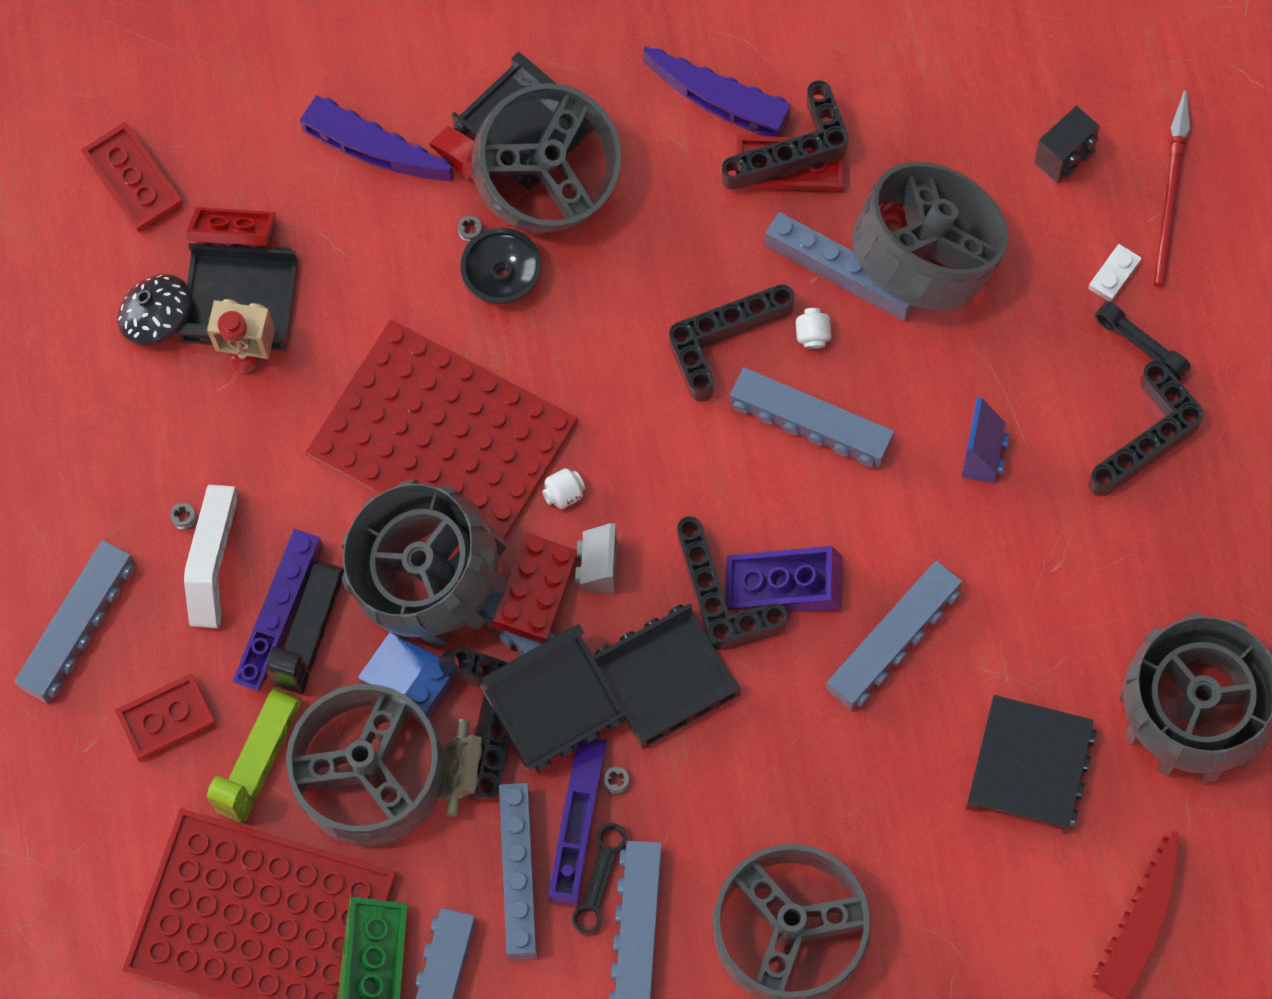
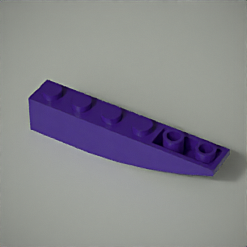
[643,46,791,137]
[300,95,454,181]
[232,529,324,692]
[548,739,607,907]

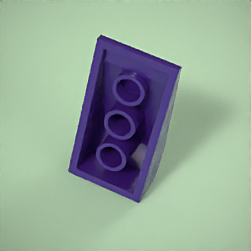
[725,546,843,612]

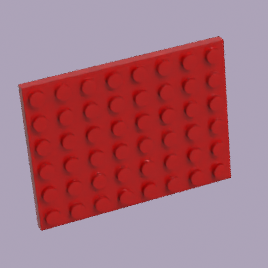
[306,319,578,541]
[122,808,397,999]

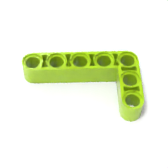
[207,688,301,823]

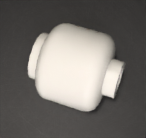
[796,308,832,349]
[542,468,585,509]

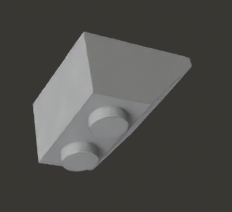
[575,523,618,594]

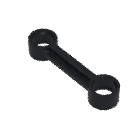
[1094,301,1191,381]
[572,823,627,936]

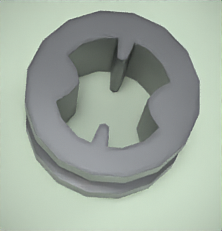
[458,216,482,242]
[170,503,197,530]
[604,767,629,795]

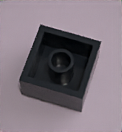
[1034,105,1100,183]

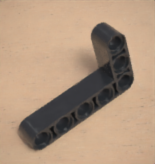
[722,80,848,190]
[669,284,795,402]
[1089,361,1203,496]
[677,516,787,650]
[266,560,344,694]
[439,647,510,801]

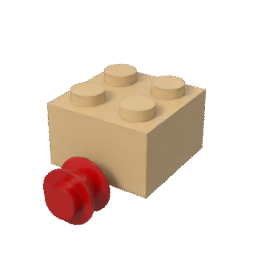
[207,299,275,373]

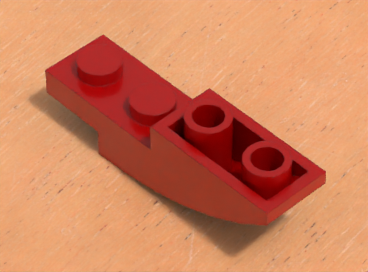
[429,126,528,208]

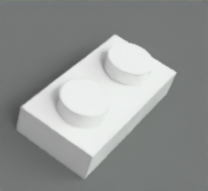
[1088,244,1141,302]

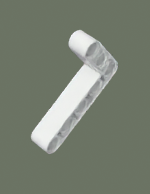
[184,484,237,629]

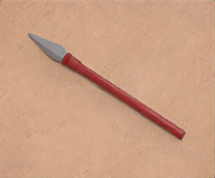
[1154,91,1190,287]

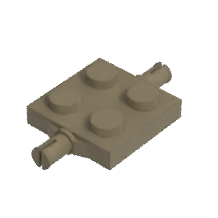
[439,719,482,816]

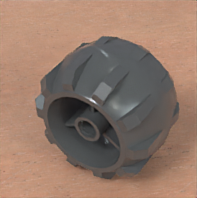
[341,479,508,647]
[1119,612,1272,783]

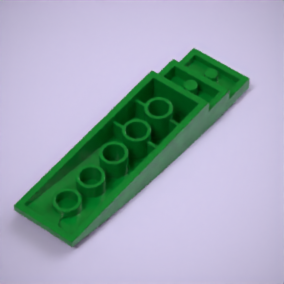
[337,897,407,999]

